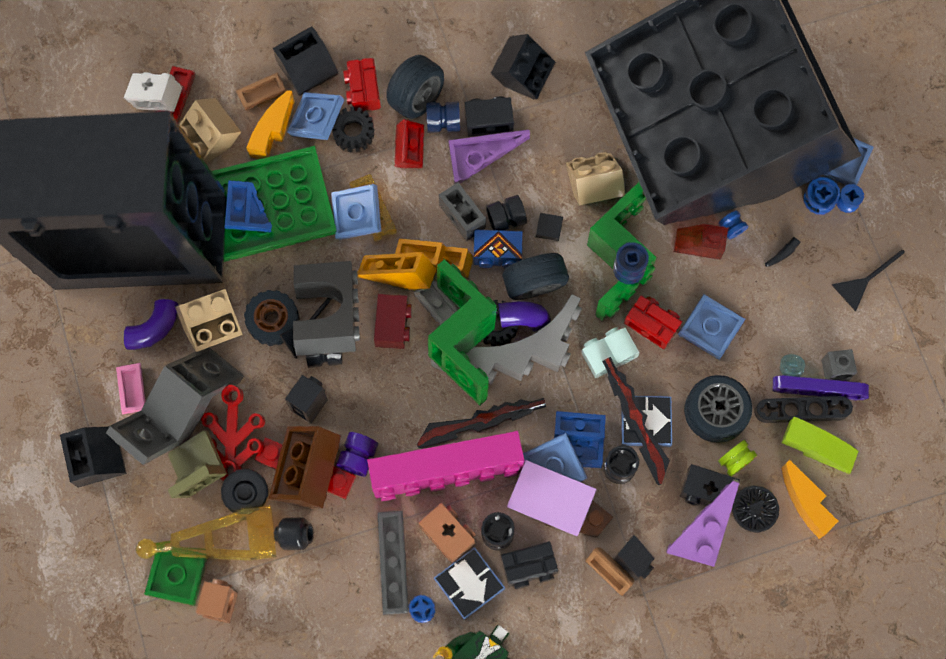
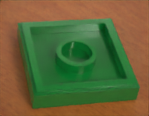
[144,545,208,606]

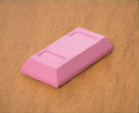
[116,363,146,415]

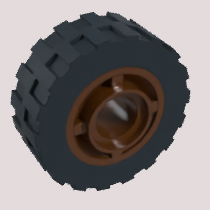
[244,290,300,346]

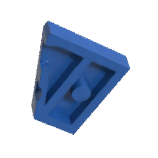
[225,180,272,232]

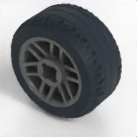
[386,55,444,119]
[502,253,569,300]
[684,375,752,443]

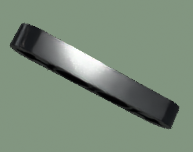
[754,396,853,423]

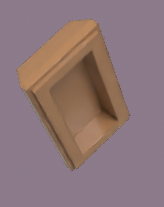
[236,72,287,110]
[585,547,634,596]

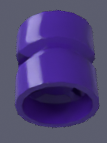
[336,432,379,477]

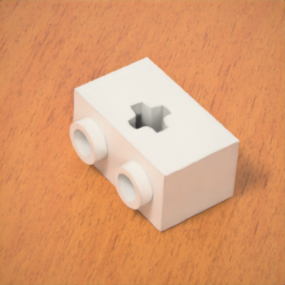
[124,72,182,112]

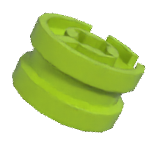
[718,440,758,477]

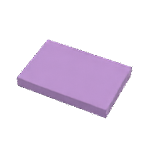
[507,460,597,536]

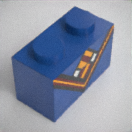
[474,230,523,268]

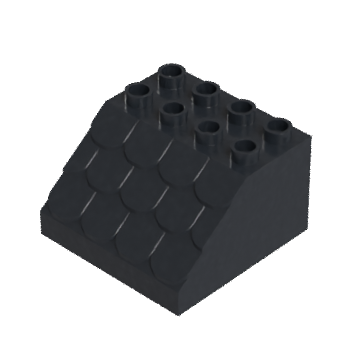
[585,0,862,225]

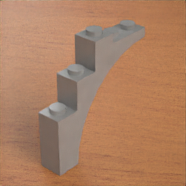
[431,295,582,385]

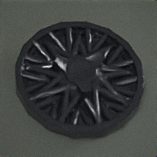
[221,469,268,515]
[732,485,779,533]

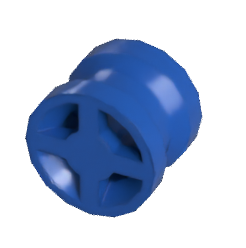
[836,184,864,213]
[718,210,749,240]
[409,595,435,623]

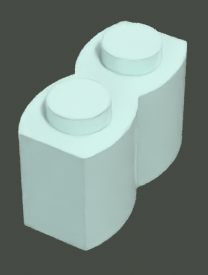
[581,327,640,378]

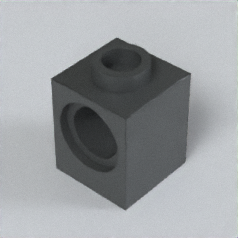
[821,349,857,381]

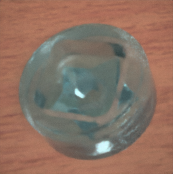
[779,354,805,377]

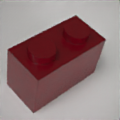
[374,294,412,349]

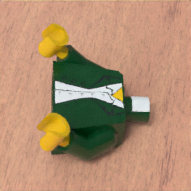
[433,625,510,659]

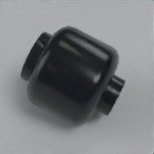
[274,517,314,550]

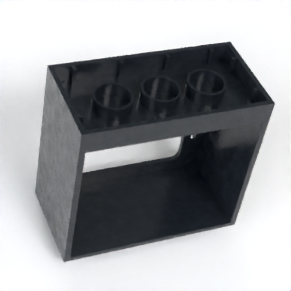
[0,111,227,290]

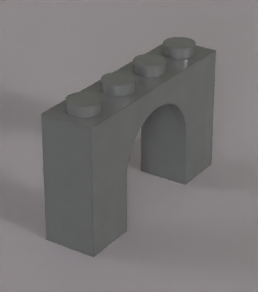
[293,261,360,356]

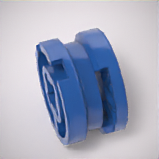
[803,177,840,214]

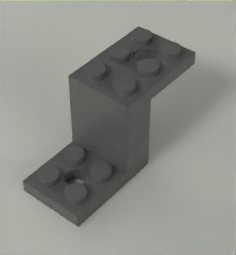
[106,347,244,465]

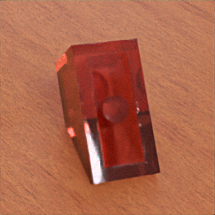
[674,224,728,260]

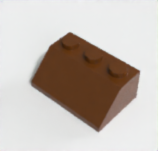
[268,426,341,509]

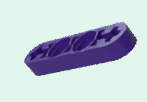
[772,376,869,400]

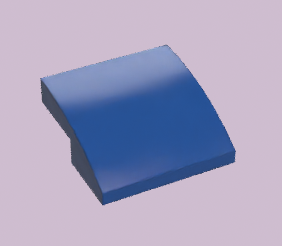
[554,411,606,468]

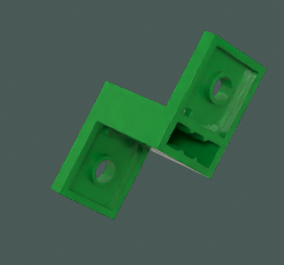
[587,182,657,321]
[428,259,497,406]

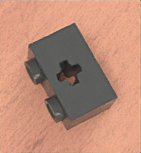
[439,182,486,242]

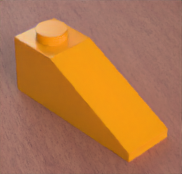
[358,252,436,290]

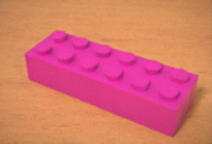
[367,431,524,501]

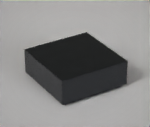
[536,213,563,241]

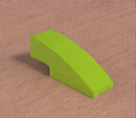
[781,417,859,474]

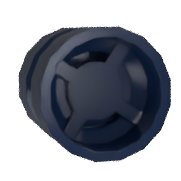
[426,101,460,133]
[613,242,649,284]

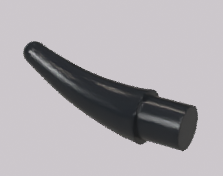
[765,237,801,267]

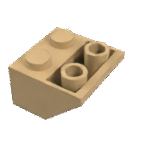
[179,98,241,164]
[566,152,625,205]
[175,289,243,352]

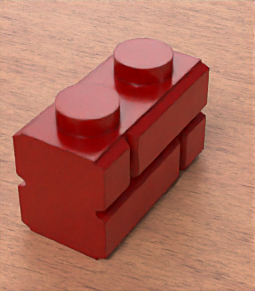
[343,58,381,112]
[624,295,683,350]

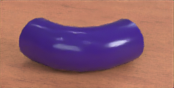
[124,299,179,350]
[498,301,551,332]

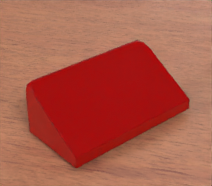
[394,119,424,168]

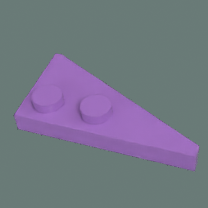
[448,130,530,184]
[666,480,739,567]

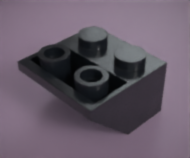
[273,26,339,96]
[490,34,556,100]
[60,426,127,488]

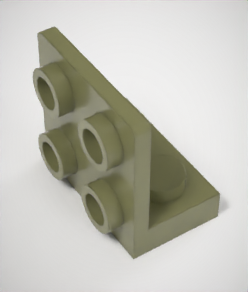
[168,431,227,498]

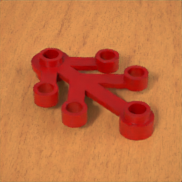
[201,385,265,482]

